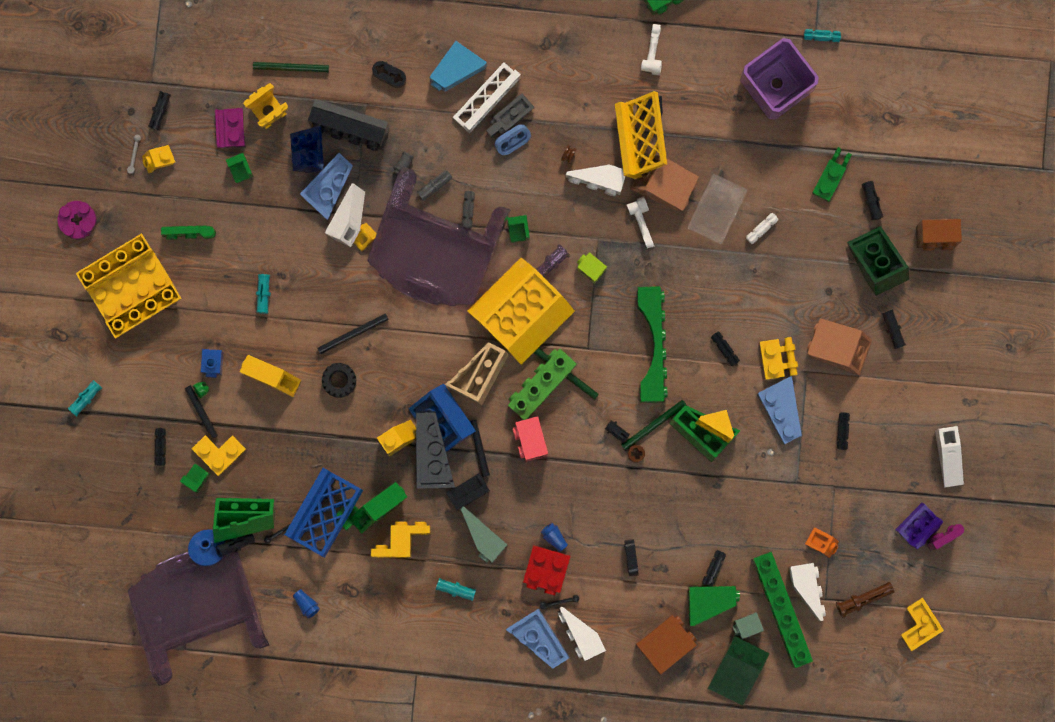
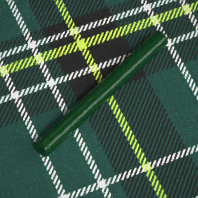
[253,62,329,73]
[534,348,599,400]
[621,400,687,451]

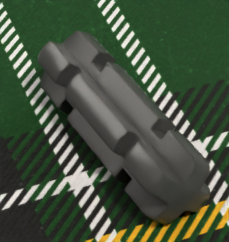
[462,191,475,229]

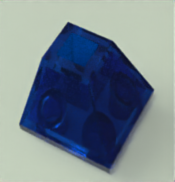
[290,126,324,173]

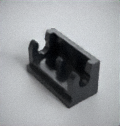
[446,473,490,511]

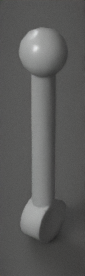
[127,135,141,174]

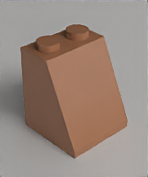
[630,155,699,211]
[807,318,872,376]

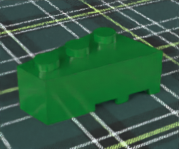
[669,405,740,462]
[213,498,275,543]

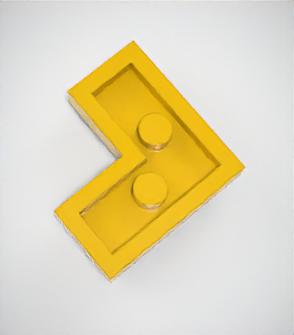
[191,435,246,476]
[900,598,944,651]

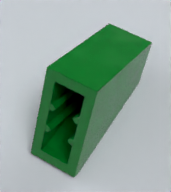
[350,482,407,534]
[688,586,740,626]

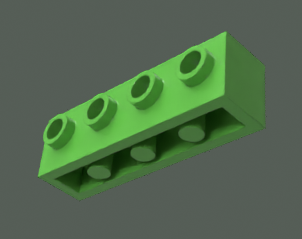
[508,349,578,420]

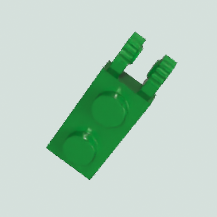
[812,147,852,202]
[161,226,216,240]

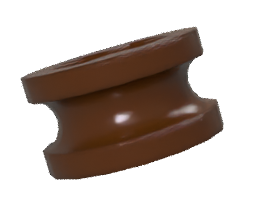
[561,145,576,164]
[628,445,645,463]

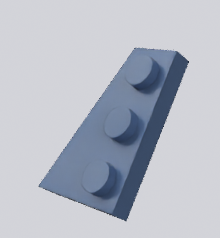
[300,153,353,220]
[757,376,802,444]
[506,609,570,668]

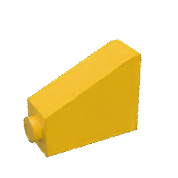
[240,355,301,397]
[377,420,416,457]

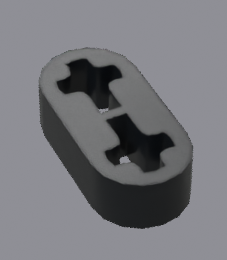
[372,61,406,88]
[624,539,639,577]

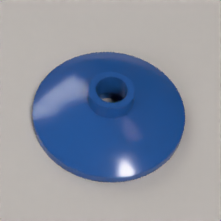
[188,529,226,566]

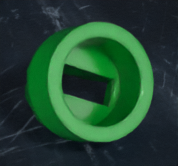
[193,381,209,398]

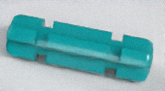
[804,29,841,42]

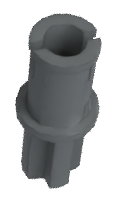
[417,170,452,201]

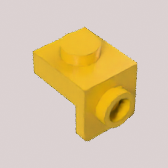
[142,145,175,173]

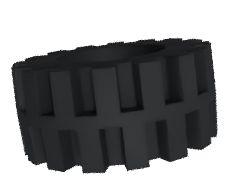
[322,363,356,398]

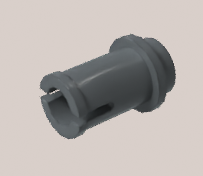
[393,152,414,177]

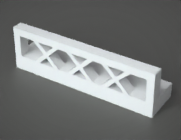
[453,63,521,134]

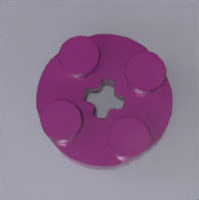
[57,201,97,240]

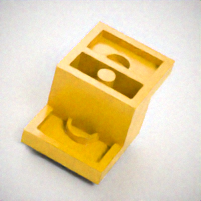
[371,522,431,558]

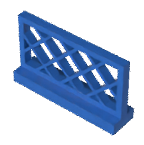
[284,468,363,558]

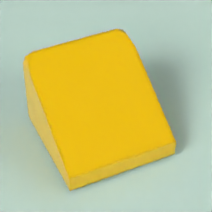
[353,223,378,252]

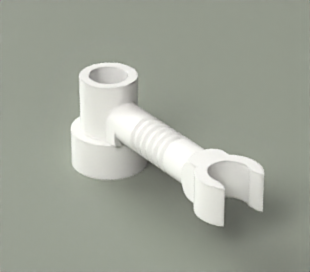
[641,24,662,76]
[627,196,654,249]

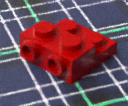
[523,545,570,596]

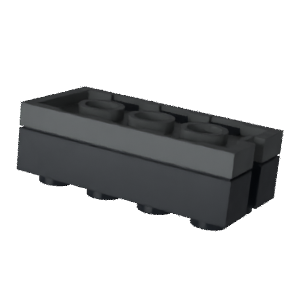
[308,99,390,151]

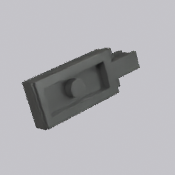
[486,93,535,138]

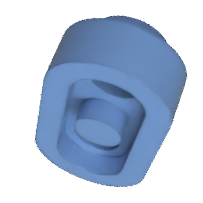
[495,125,531,155]

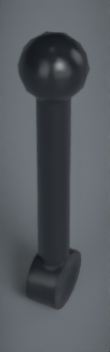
[264,524,290,544]
[540,595,580,609]

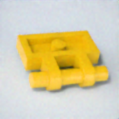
[759,337,798,380]

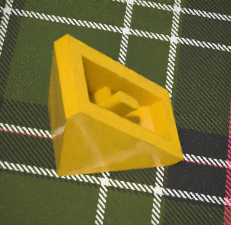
[696,410,734,443]

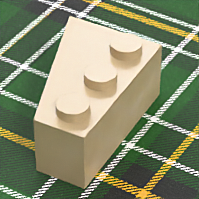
[445,342,509,405]

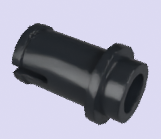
[605,420,630,444]

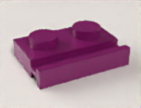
[215,108,245,148]

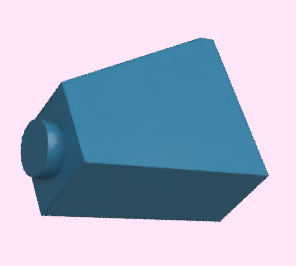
[429,41,487,92]

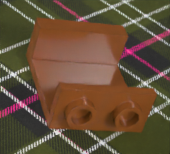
[636,615,697,675]

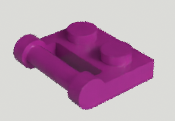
[927,524,964,551]

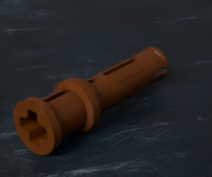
[836,582,895,618]

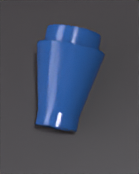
[541,523,568,552]
[293,589,320,619]

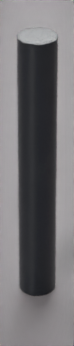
[185,385,218,439]
[470,420,490,477]

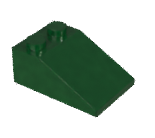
[847,226,909,296]
[708,636,770,706]

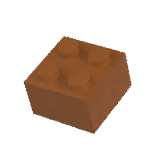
[916,219,962,251]

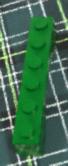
[637,286,668,403]

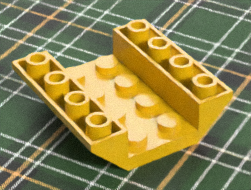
[76,233,182,339]
[467,258,575,365]

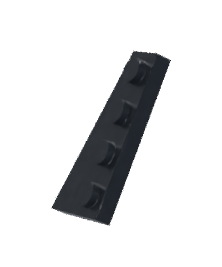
[416,411,455,489]

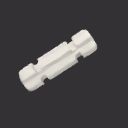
[746,213,778,244]

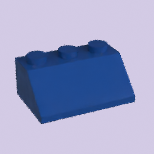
[408,384,476,452]

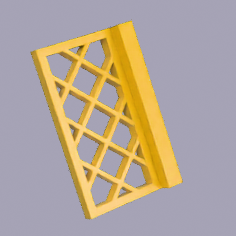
[615,91,667,179]

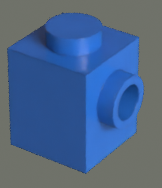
[201,349,224,378]

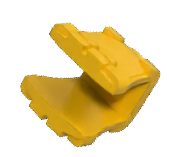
[243,83,288,129]

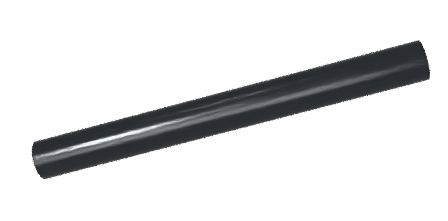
[317,313,389,355]

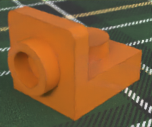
[805,527,839,558]

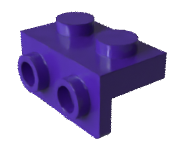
[895,502,943,549]

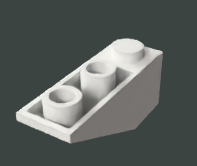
[566,165,626,196]
[325,183,365,247]
[935,426,964,487]
[789,563,826,621]
[558,607,606,661]

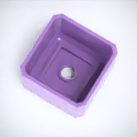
[740,38,819,120]

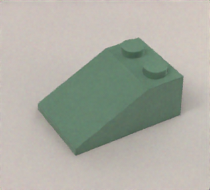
[461,506,508,563]

